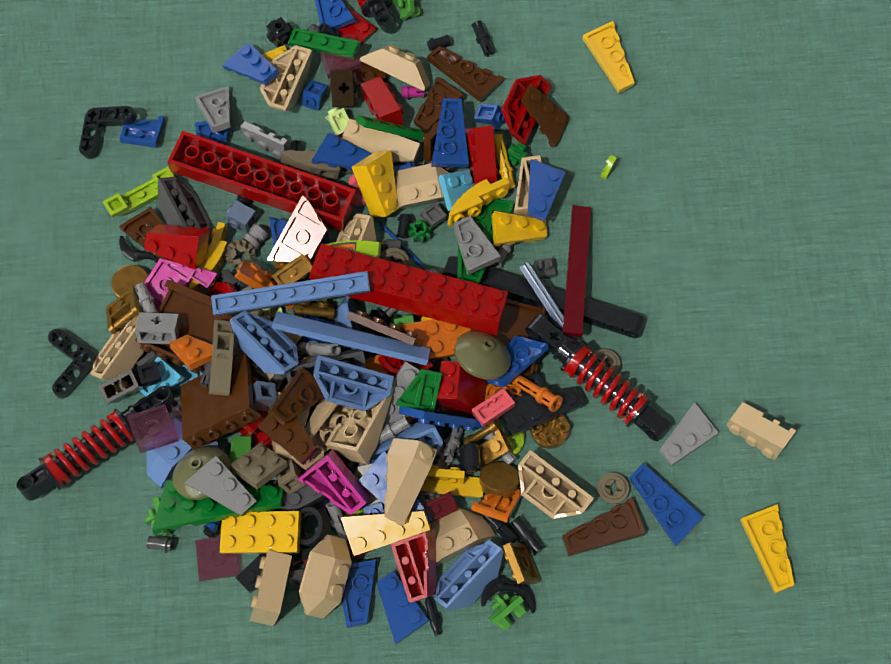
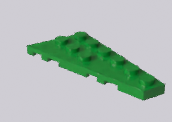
[457,199,515,284]
[152,480,285,534]

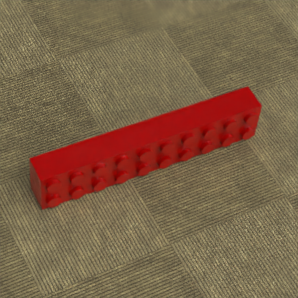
[167,130,357,231]
[309,243,508,336]

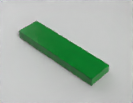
[288,27,361,60]
[356,115,425,141]

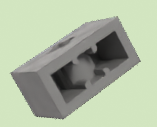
[135,312,181,344]

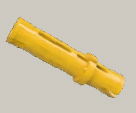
[494,134,516,190]

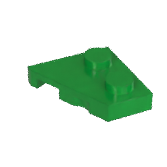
[396,369,442,412]

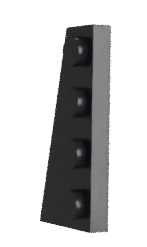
[502,388,584,437]
[235,531,314,593]

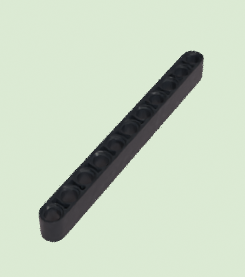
[442,256,645,338]

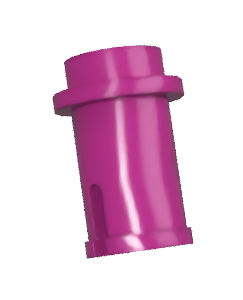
[401,85,424,99]

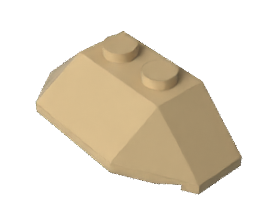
[260,45,312,112]
[360,45,430,91]
[395,163,449,210]
[336,214,377,242]
[90,315,145,380]
[518,450,594,520]
[430,508,495,566]
[299,534,352,619]

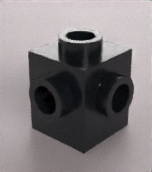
[266,17,293,48]

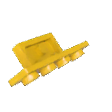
[419,465,483,498]

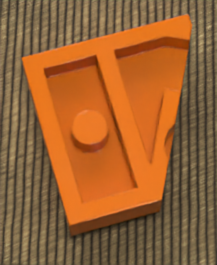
[170,335,212,370]
[471,489,521,523]

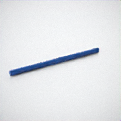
[378,221,426,269]

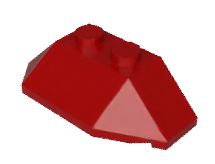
[501,74,552,145]

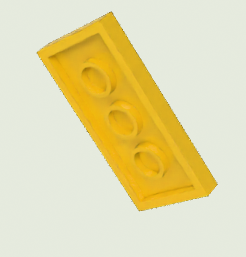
[220,511,301,554]

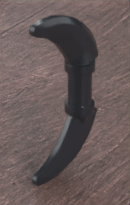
[119,236,159,263]
[481,578,536,613]

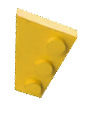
[492,211,547,247]

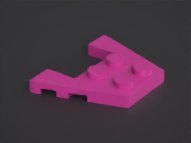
[144,258,219,311]

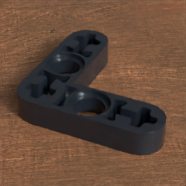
[79,106,137,159]
[48,329,96,399]

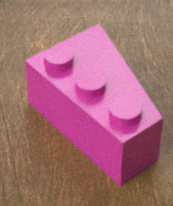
[297,450,371,515]

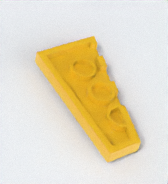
[582,21,635,93]
[740,504,795,594]

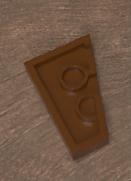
[267,367,324,425]

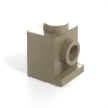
[276,458,306,495]

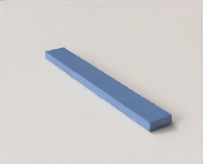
[211,271,371,316]
[272,312,430,365]

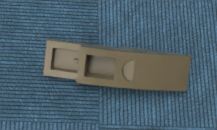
[280,150,354,180]
[209,320,234,396]

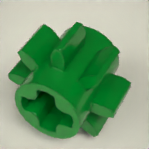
[507,142,528,166]
[408,219,431,244]

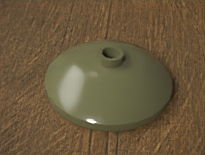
[454,331,511,380]
[173,446,231,500]

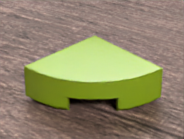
[600,155,617,180]
[507,433,524,456]

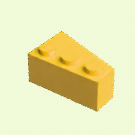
[352,150,398,218]

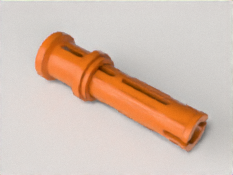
[510,374,563,412]

